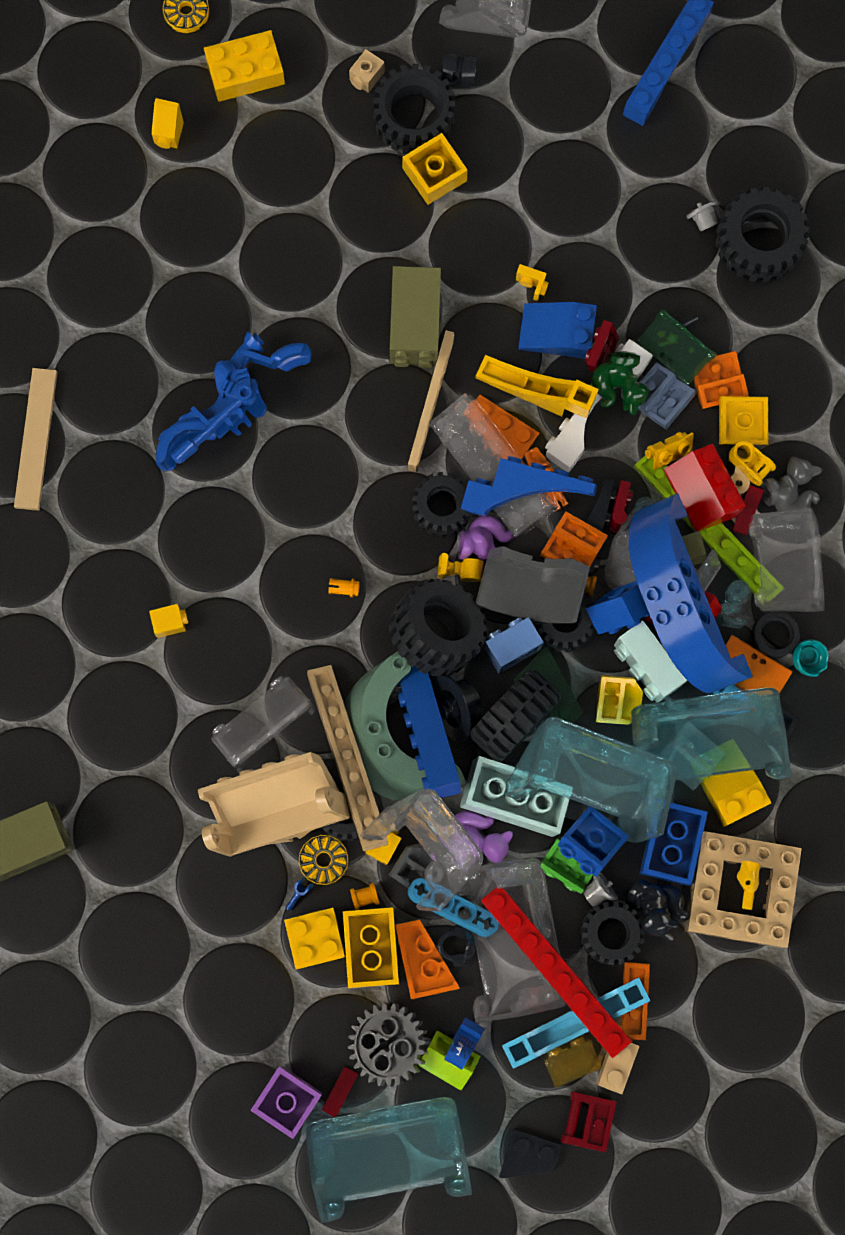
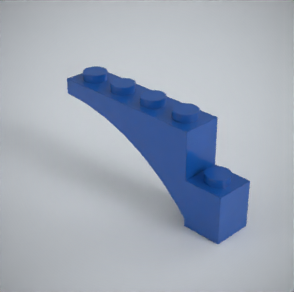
[461,456,597,517]

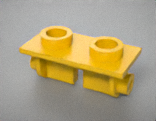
[645,432,694,470]

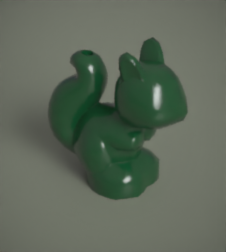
[592,351,650,416]

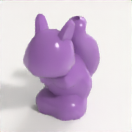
[458,515,514,561]
[446,810,513,866]

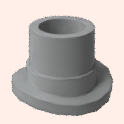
[686,201,719,231]
[583,872,618,907]

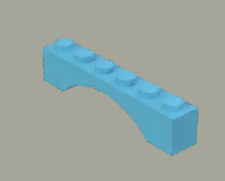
[502,978,650,1069]

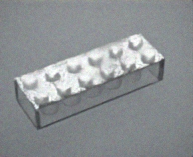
[429,393,558,537]

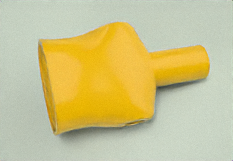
[737,861,761,910]

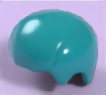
[792,639,829,677]

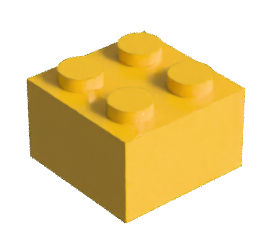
[402,133,468,205]
[284,908,346,969]

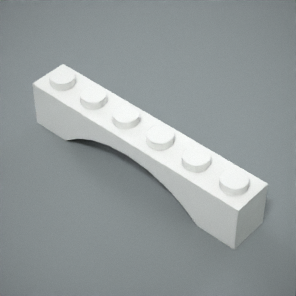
[545,339,653,472]

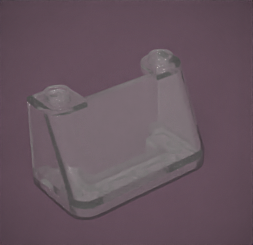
[750,507,825,612]

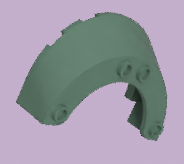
[344,651,466,803]

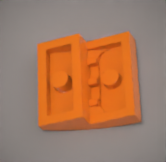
[691,351,749,409]
[540,512,608,567]

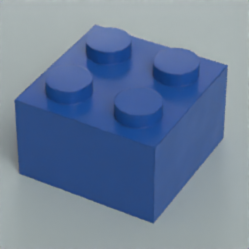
[585,581,650,634]

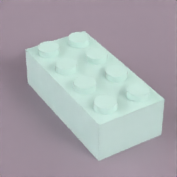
[460,756,573,837]

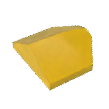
[596,675,643,725]

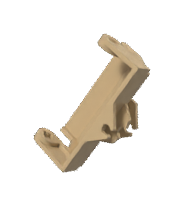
[198,752,350,857]

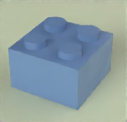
[484,617,544,674]

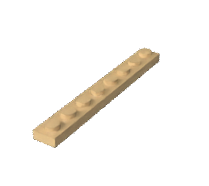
[307,665,388,851]

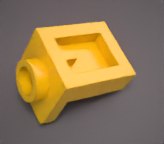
[516,264,549,301]

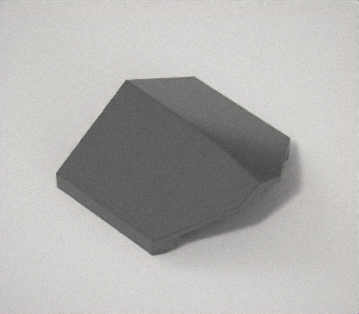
[389,843,444,896]

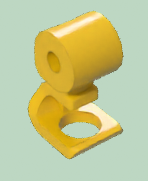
[437,553,484,582]

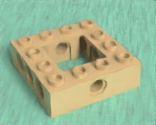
[684,831,802,948]

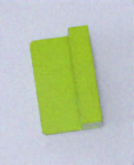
[418,1031,481,1090]

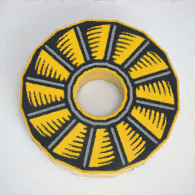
[163,0,209,33]
[299,835,348,885]

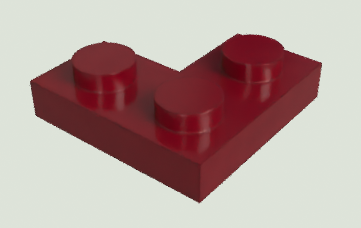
[585,320,619,373]

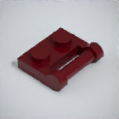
[608,480,633,534]
[561,1091,616,1153]

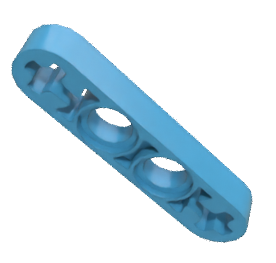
[408,878,499,937]

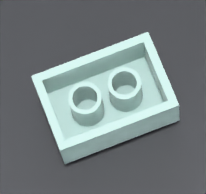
[614,620,687,704]

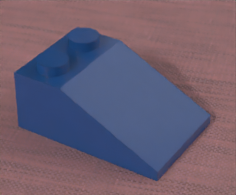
[518,302,597,359]

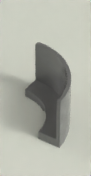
[476,546,590,623]

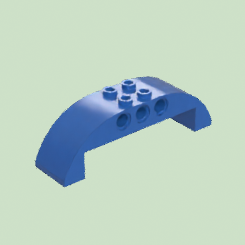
[629,493,753,694]

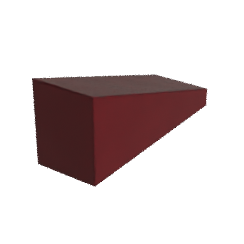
[732,485,764,535]
[322,1066,358,1118]

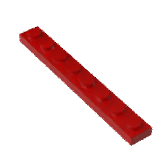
[481,884,632,1059]

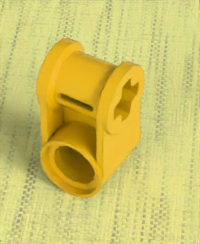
[729,441,776,486]

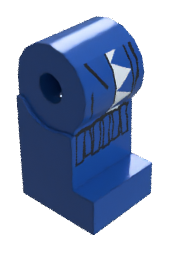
[444,1017,485,1070]

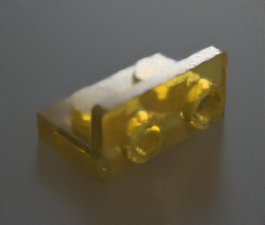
[543,1037,602,1088]

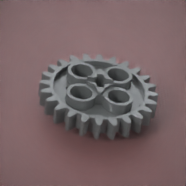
[348,1003,429,1087]

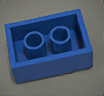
[639,800,708,886]

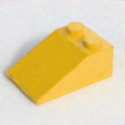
[689,739,771,827]

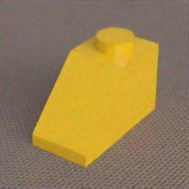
[152,98,184,149]

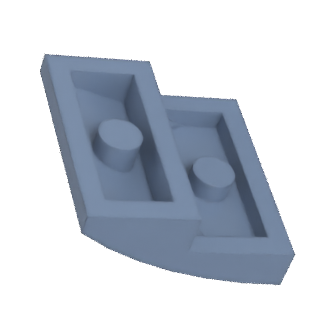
[638,362,696,430]

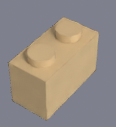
[595,1043,639,1094]

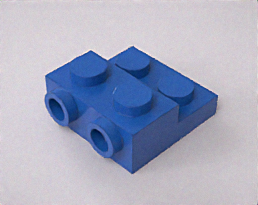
[557,805,629,877]

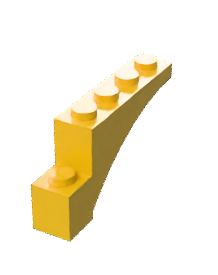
[475,355,599,418]

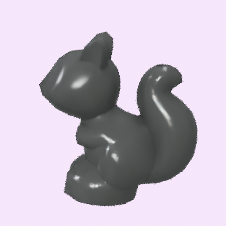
[759,456,823,520]

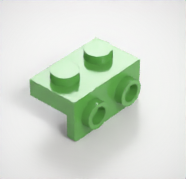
[540,836,593,894]

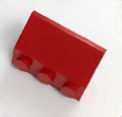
[663,444,746,532]

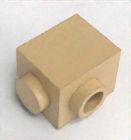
[349,49,385,93]

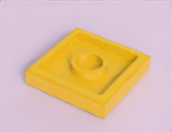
[719,396,768,445]

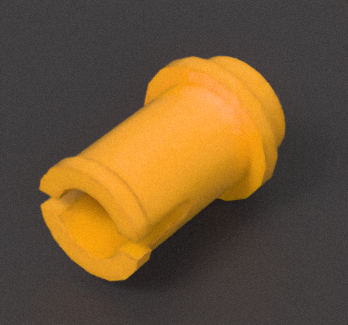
[329,578,360,598]

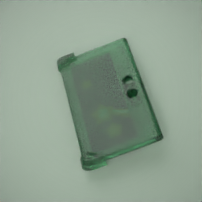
[637,309,717,386]

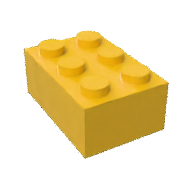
[204,30,285,102]
[343,908,399,988]

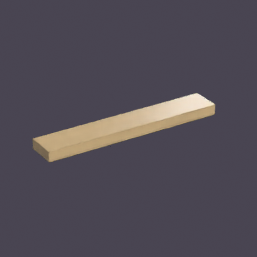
[408,330,455,472]
[14,368,58,511]

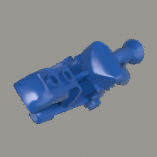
[156,331,312,471]

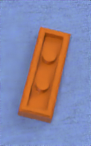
[620,962,650,1040]

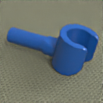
[285,877,313,911]

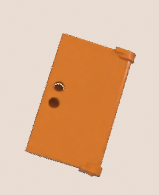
[726,635,793,709]

